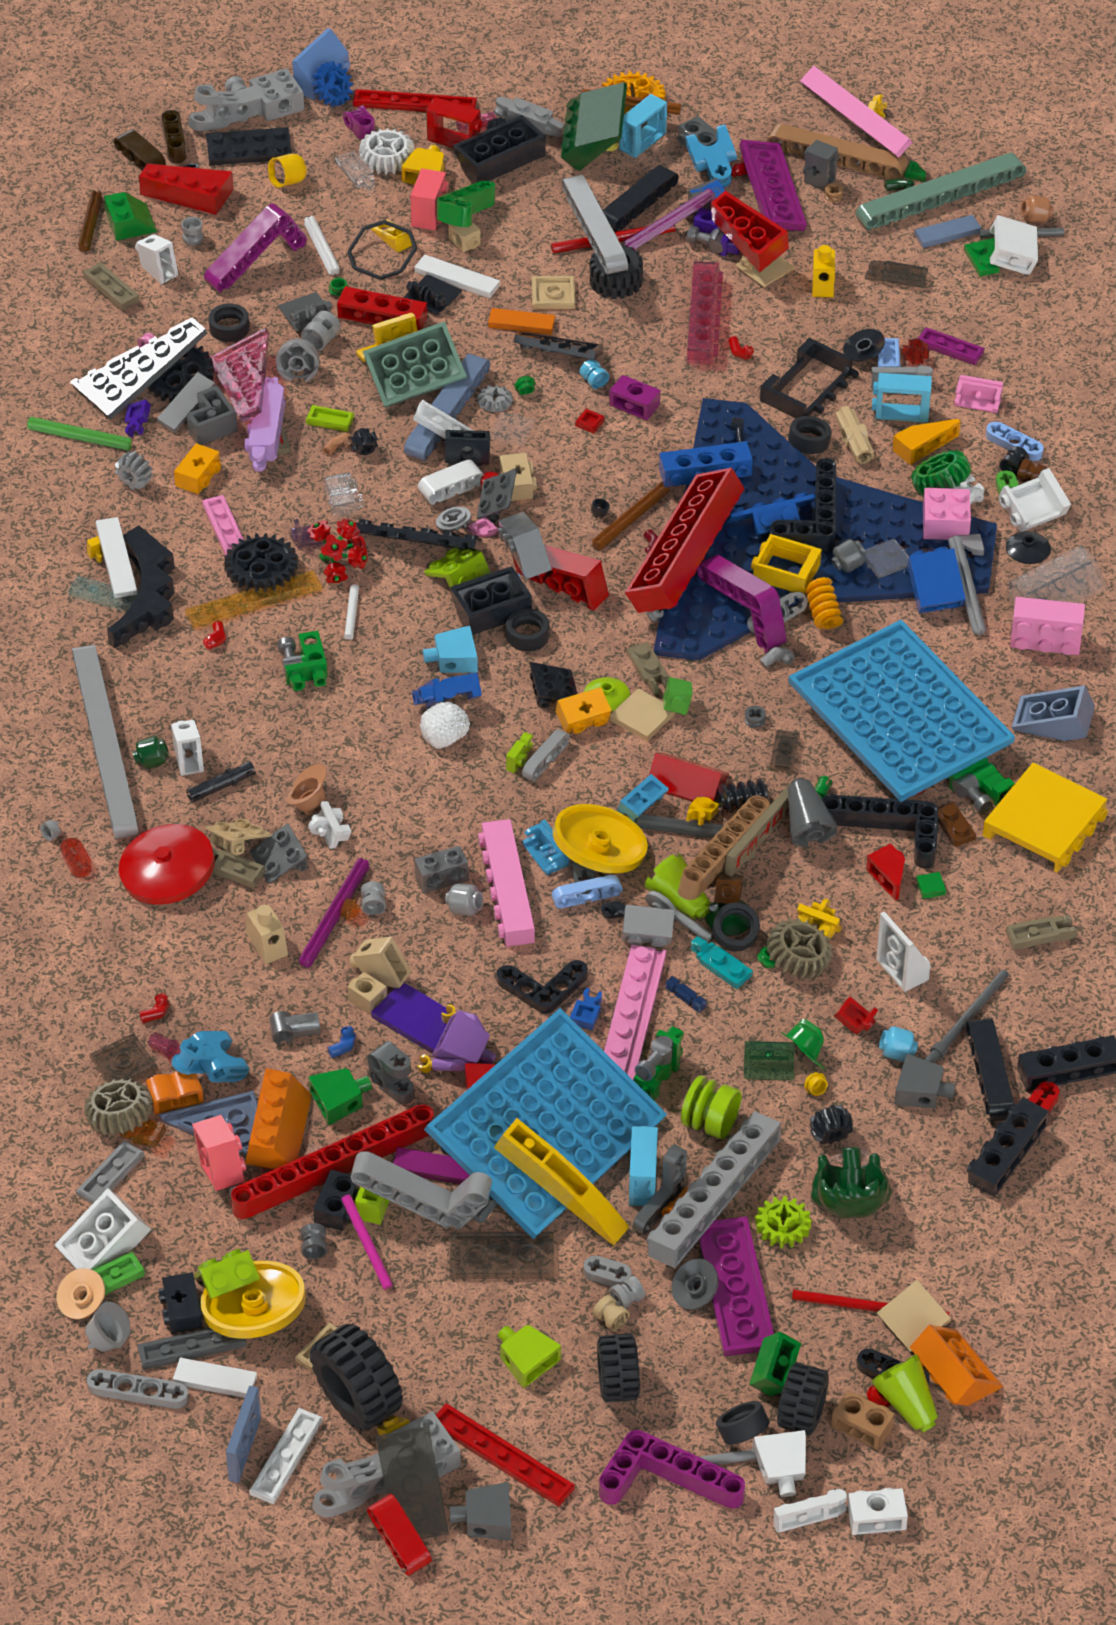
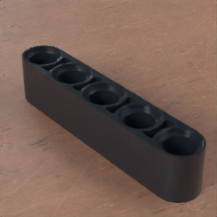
[602,165,679,232]
[966,1018,1014,1122]

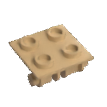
[735,255,795,287]
[205,819,272,855]

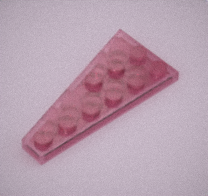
[210,328,270,423]

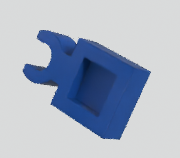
[570,988,602,1030]

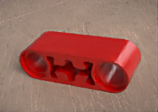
[367,1493,432,1576]

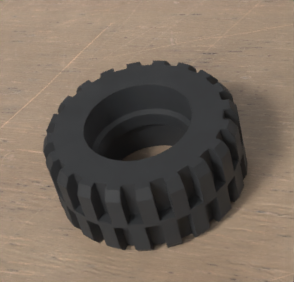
[310,1324,403,1430]

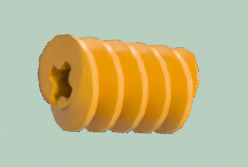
[805,577,844,630]

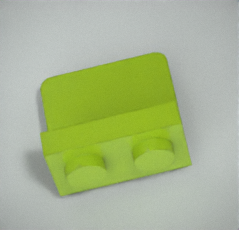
[424,548,491,587]
[194,1248,260,1299]

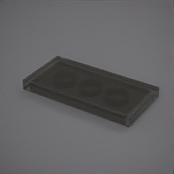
[450,1232,554,1279]
[375,1426,449,1540]

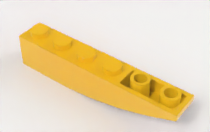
[494,1118,630,1246]

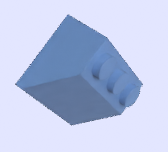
[292,28,350,100]

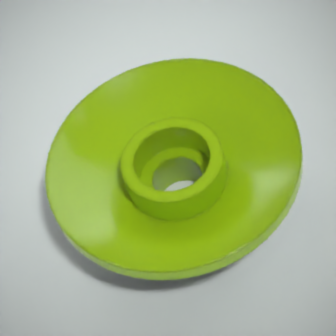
[584,677,630,712]

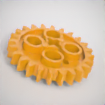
[601,71,666,115]

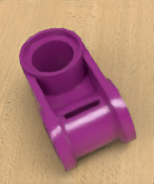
[343,106,375,140]

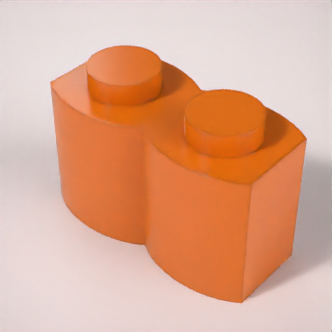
[146,1071,203,1114]

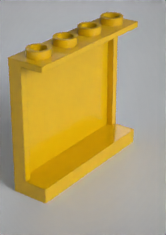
[982,762,1108,873]

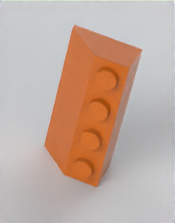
[245,1068,312,1169]

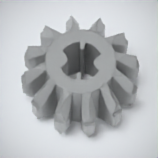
[115,451,153,490]

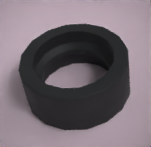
[208,303,250,342]
[788,416,832,454]
[506,608,549,651]
[712,902,760,952]
[715,1401,770,1445]

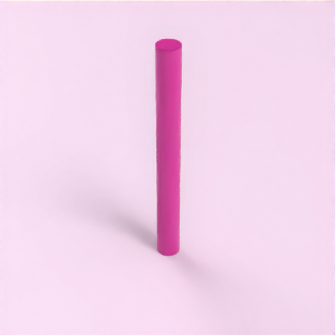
[341,1194,393,1290]

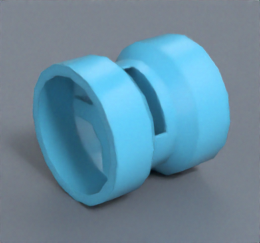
[579,359,609,389]

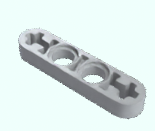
[87,1369,189,1409]

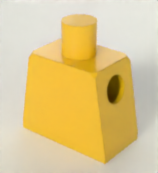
[401,145,445,185]
[812,245,835,297]

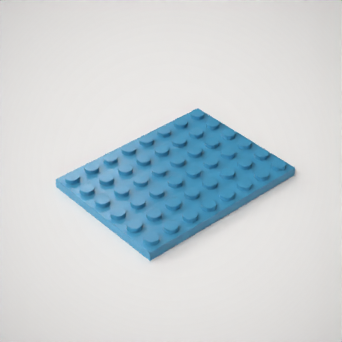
[788,620,1015,802]
[424,1008,667,1239]

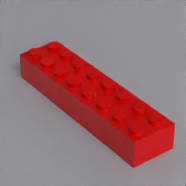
[625,468,744,613]

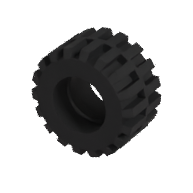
[589,244,643,299]
[597,1333,640,1403]
[777,1362,829,1436]

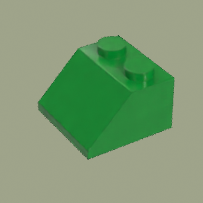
[104,192,157,241]

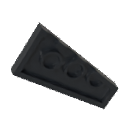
[514,331,603,360]

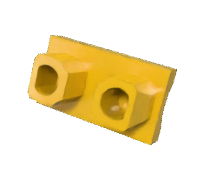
[797,898,842,941]

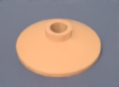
[57,1268,105,1320]

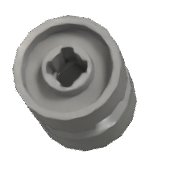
[301,311,341,351]

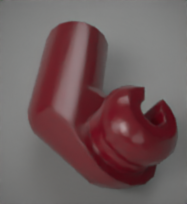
[643,529,658,554]

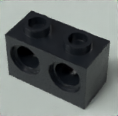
[313,1170,360,1231]

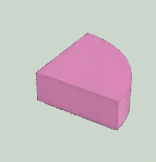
[468,517,498,537]

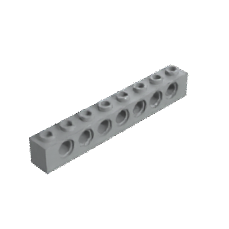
[647,1111,781,1268]

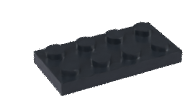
[206,127,292,166]

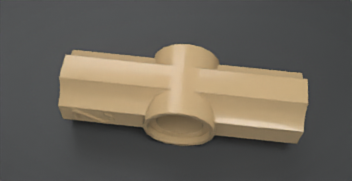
[835,406,874,464]

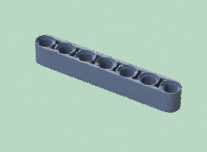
[404,353,490,461]

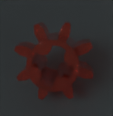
[902,338,930,365]

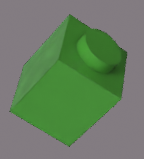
[663,677,692,715]

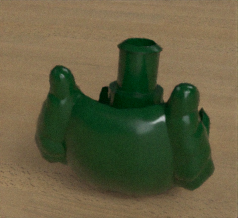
[810,1147,893,1219]

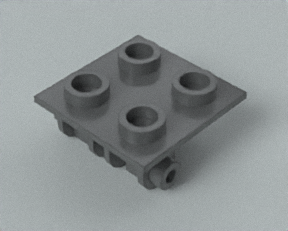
[278,292,333,332]
[477,469,517,523]
[250,823,308,884]

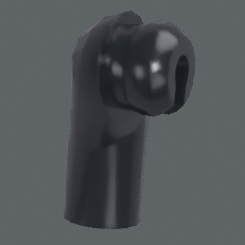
[601,901,626,919]

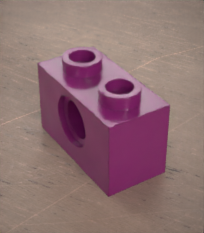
[609,375,661,420]

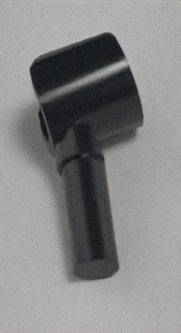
[731,417,744,442]

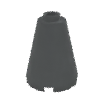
[788,778,838,847]

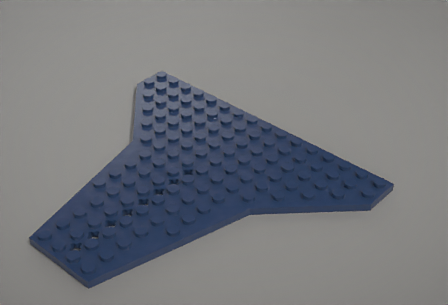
[653,398,997,660]

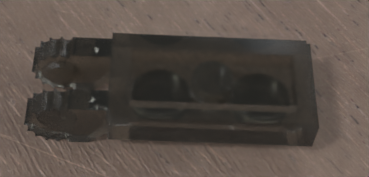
[866,260,928,288]

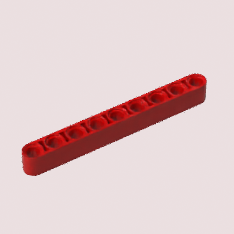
[231,1104,434,1219]

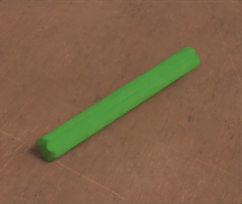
[27,417,132,451]

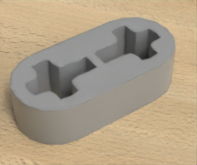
[584,1256,632,1287]

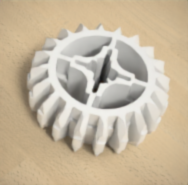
[359,128,415,175]

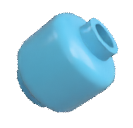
[879,1026,918,1062]

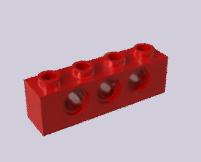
[337,286,428,331]

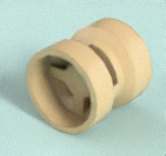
[593,1295,630,1332]

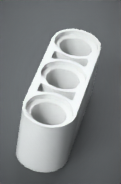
[418,460,484,505]

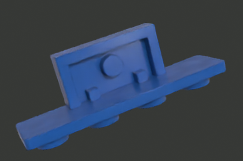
[726,492,816,536]

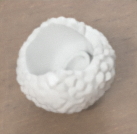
[420,702,470,749]

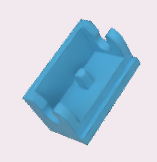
[617,774,669,822]
[522,819,569,875]

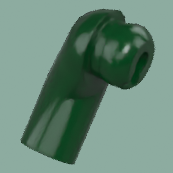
[884,178,915,191]

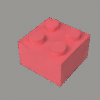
[410,168,449,230]
[192,1115,246,1191]

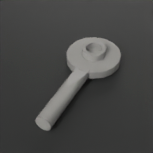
[645,891,713,942]

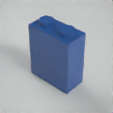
[907,547,966,614]

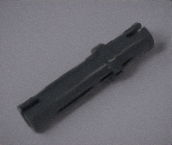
[186,761,256,803]

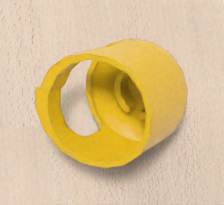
[268,154,307,188]

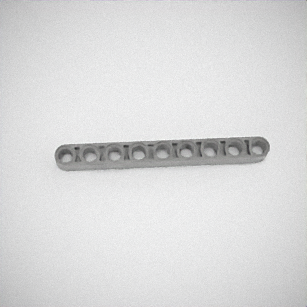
[562,175,628,274]

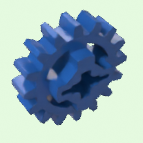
[312,61,353,107]

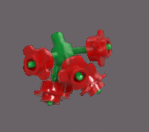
[307,518,368,583]

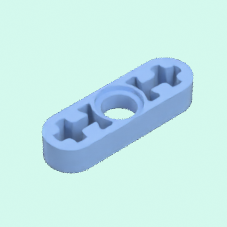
[986,422,1043,461]
[552,875,622,909]

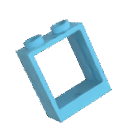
[619,94,667,158]
[872,373,932,422]
[629,1126,658,1206]

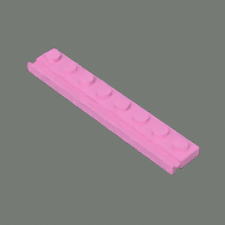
[604,944,667,1080]

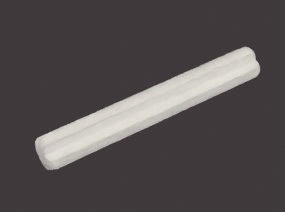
[304,216,340,275]

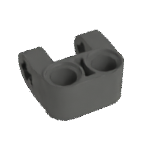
[367,1041,415,1104]

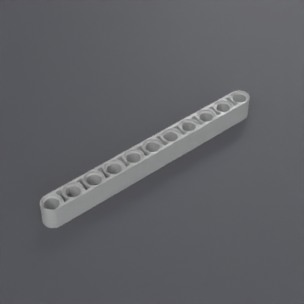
[72,644,139,839]

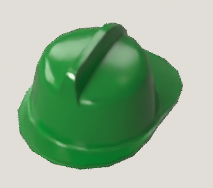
[781,1019,826,1070]

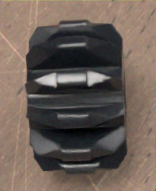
[809,1105,853,1145]

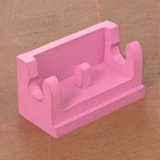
[954,375,1003,413]

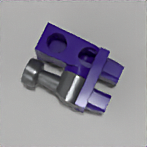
[686,208,740,257]

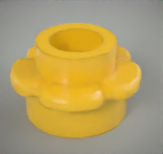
[804,1072,828,1096]

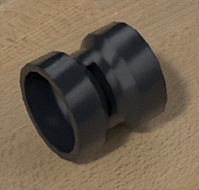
[999,446,1029,476]

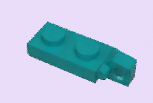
[691,936,753,990]

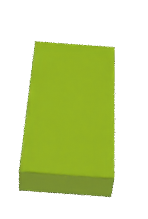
[306,405,354,432]

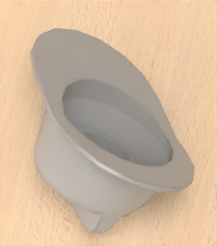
[85,1301,130,1352]

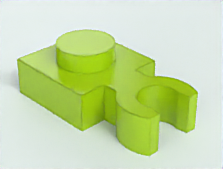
[506,732,533,773]

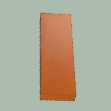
[488,308,555,335]

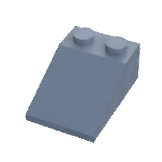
[1012,685,1095,741]

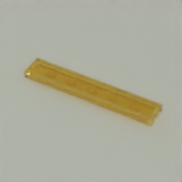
[185,570,322,629]

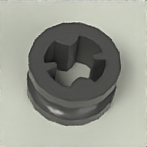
[744,705,766,728]

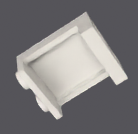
[990,215,1038,274]
[998,468,1071,532]

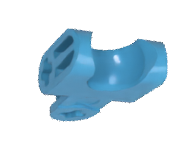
[686,124,737,188]
[171,1031,250,1082]

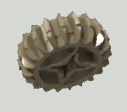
[767,917,833,980]
[84,1077,153,1136]

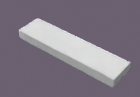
[414,254,500,298]
[96,517,137,599]
[250,1408,323,1504]

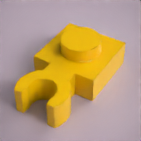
[868,94,887,119]
[686,797,719,826]

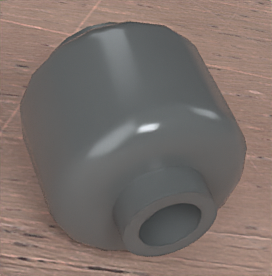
[831,539,867,573]

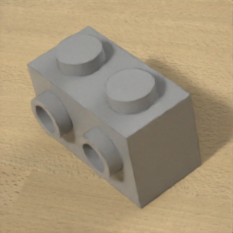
[622,905,675,947]

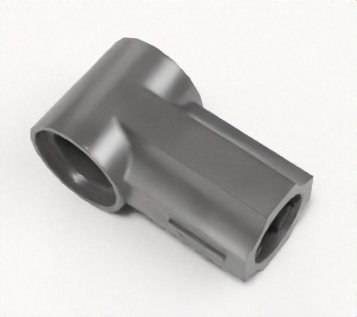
[269,1011,320,1044]

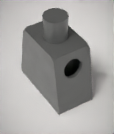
[894,1054,956,1108]
[450,1482,511,1540]

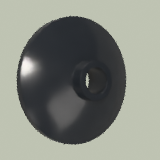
[843,329,885,362]
[1005,531,1051,564]

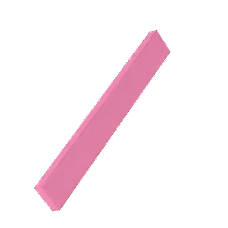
[800,66,912,158]

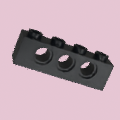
[1017,1035,1116,1092]
[967,1097,1049,1197]

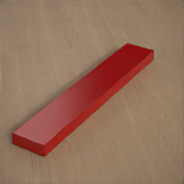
[353,89,477,112]
[436,1403,575,1507]

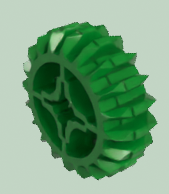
[911,450,971,497]

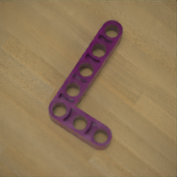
[204,203,307,293]
[697,555,787,653]
[599,1430,745,1508]

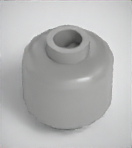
[445,883,483,916]

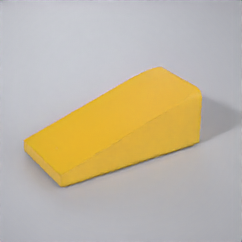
[371,220,412,253]

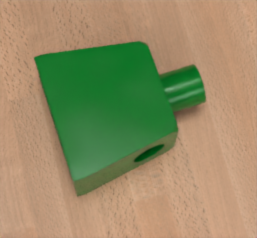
[308,1068,372,1125]

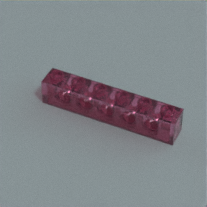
[687,261,723,365]

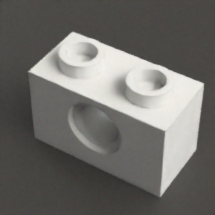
[847,1488,908,1535]

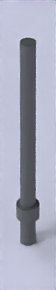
[924,969,1009,1063]

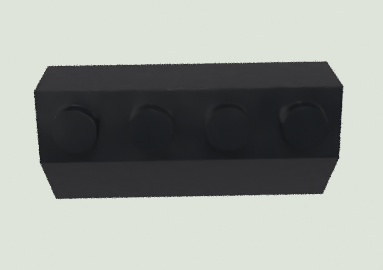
[453,115,546,183]

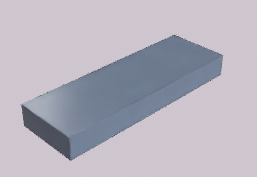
[914,215,981,248]

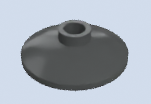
[672,1259,719,1310]

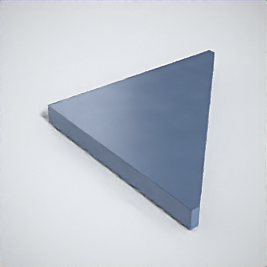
[159,1091,258,1158]

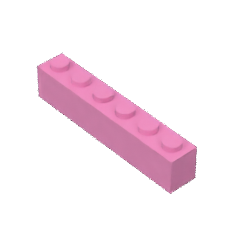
[478,819,535,947]

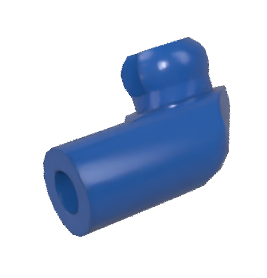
[327,1026,357,1058]

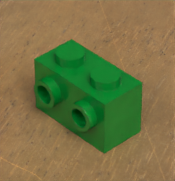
[749,1331,802,1396]

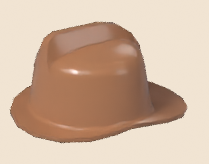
[286,764,327,816]

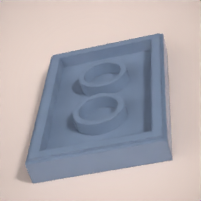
[226,1386,262,1483]

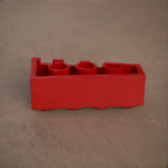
[139,164,234,215]
[711,191,789,273]
[512,545,609,611]

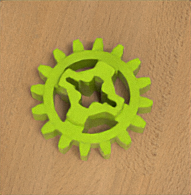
[755,1196,812,1249]

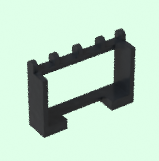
[760,338,859,418]

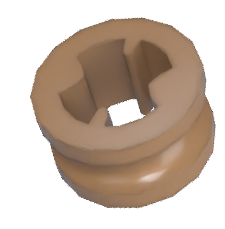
[824,183,844,202]

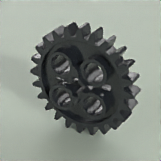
[148,344,215,403]
[224,533,298,593]

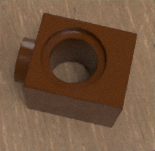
[714,872,744,904]

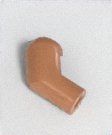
[322,432,352,456]

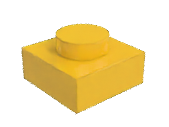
[376,1415,410,1439]

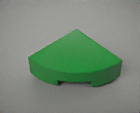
[905,160,926,182]

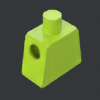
[498,1325,561,1388]

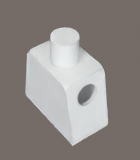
[135,234,178,284]
[171,720,204,776]
[752,1430,806,1497]

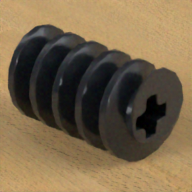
[717,778,770,814]

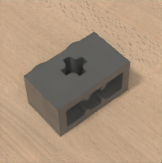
[803,140,838,190]

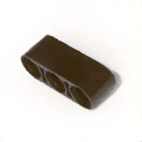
[161,110,186,163]
[114,129,166,171]

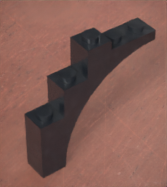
[107,525,175,648]

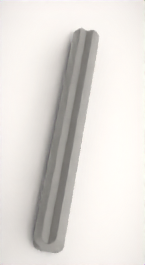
[948,535,986,636]

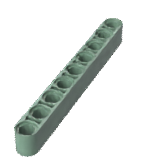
[855,153,1027,231]

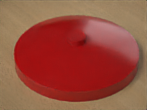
[119,824,215,905]

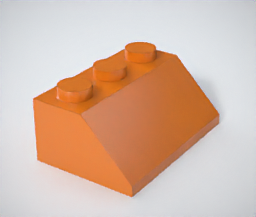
[910,1324,1003,1406]

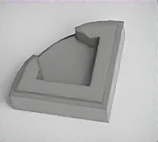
[959,534,984,556]

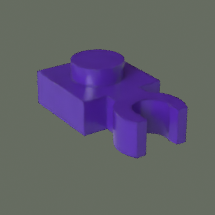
[125,399,151,437]

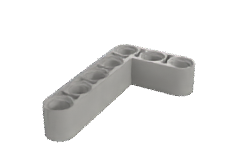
[351,1152,492,1229]

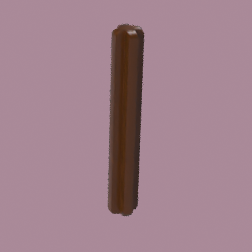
[78,190,103,252]

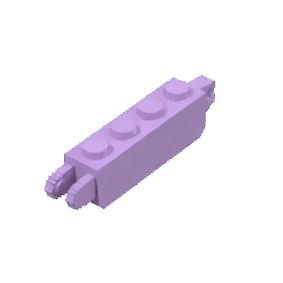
[245,377,286,472]

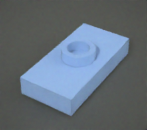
[877,338,900,367]

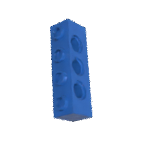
[659,441,753,487]

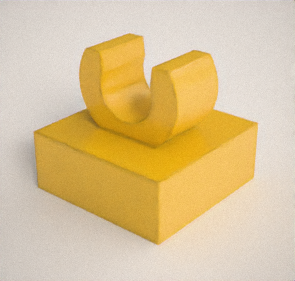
[87,536,103,563]

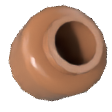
[1020,195,1053,224]

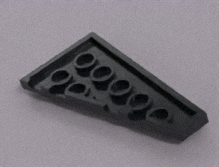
[355,519,487,553]

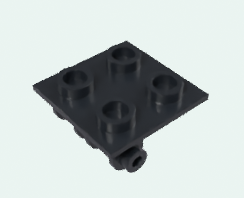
[403,274,462,316]
[529,662,578,708]

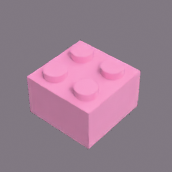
[923,488,971,540]

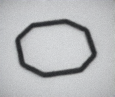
[347,220,417,280]

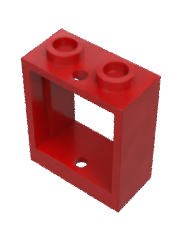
[426,97,482,148]

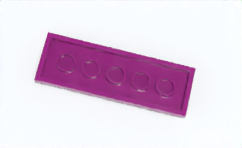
[739,139,807,231]
[698,1216,774,1357]

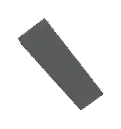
[137,1328,246,1370]

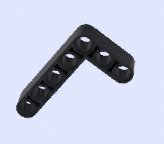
[770,458,836,552]
[822,794,939,868]

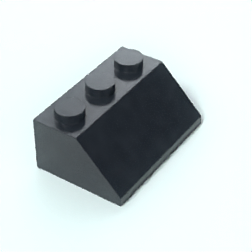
[450,566,532,635]

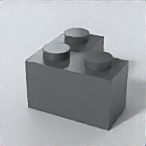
[187,386,238,445]

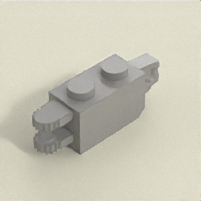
[494,97,565,138]

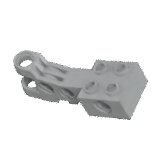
[188,68,304,131]
[312,1411,461,1518]

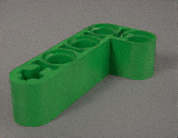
[437,181,495,227]

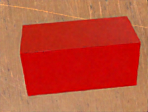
[649,753,729,802]

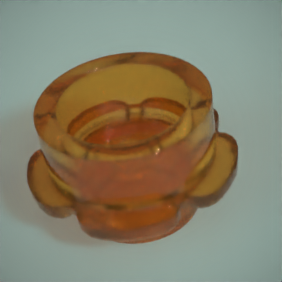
[341,898,361,921]

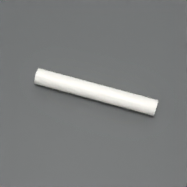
[344,584,359,639]

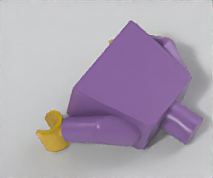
[417,1004,496,1073]

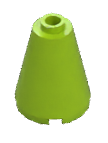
[644,853,710,919]
[871,1354,938,1432]

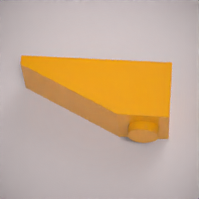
[892,419,961,465]

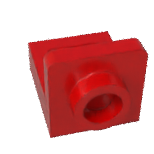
[834,996,878,1034]

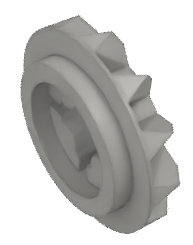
[478,384,513,412]
[436,507,472,532]

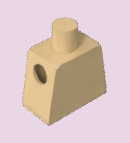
[246,905,288,964]
[350,937,412,988]

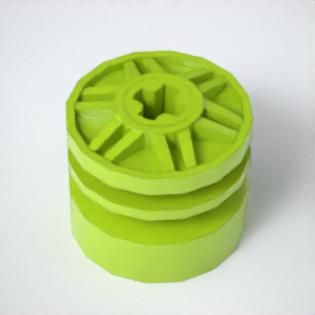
[680,1075,742,1140]

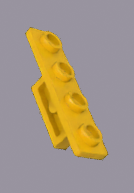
[356,313,417,362]

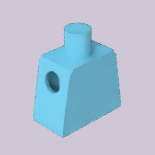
[423,626,478,673]

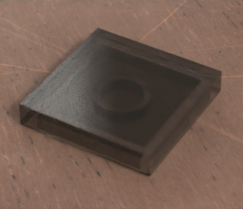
[90,1033,158,1083]

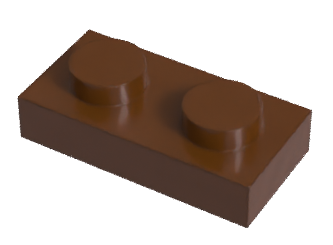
[938,802,976,847]

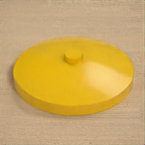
[552,804,648,873]
[201,1261,306,1339]

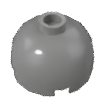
[276,338,320,382]

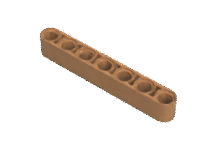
[767,124,909,180]
[678,795,770,900]

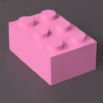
[1010,597,1085,655]

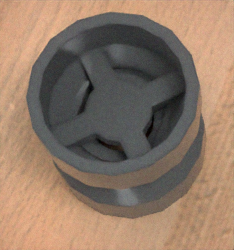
[300,1223,327,1259]

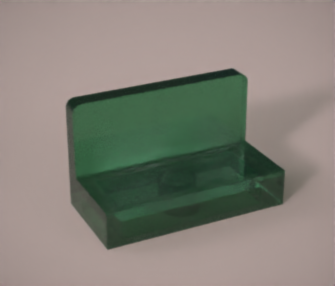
[744,1041,795,1080]

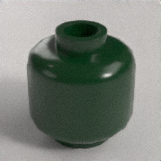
[132,735,169,769]

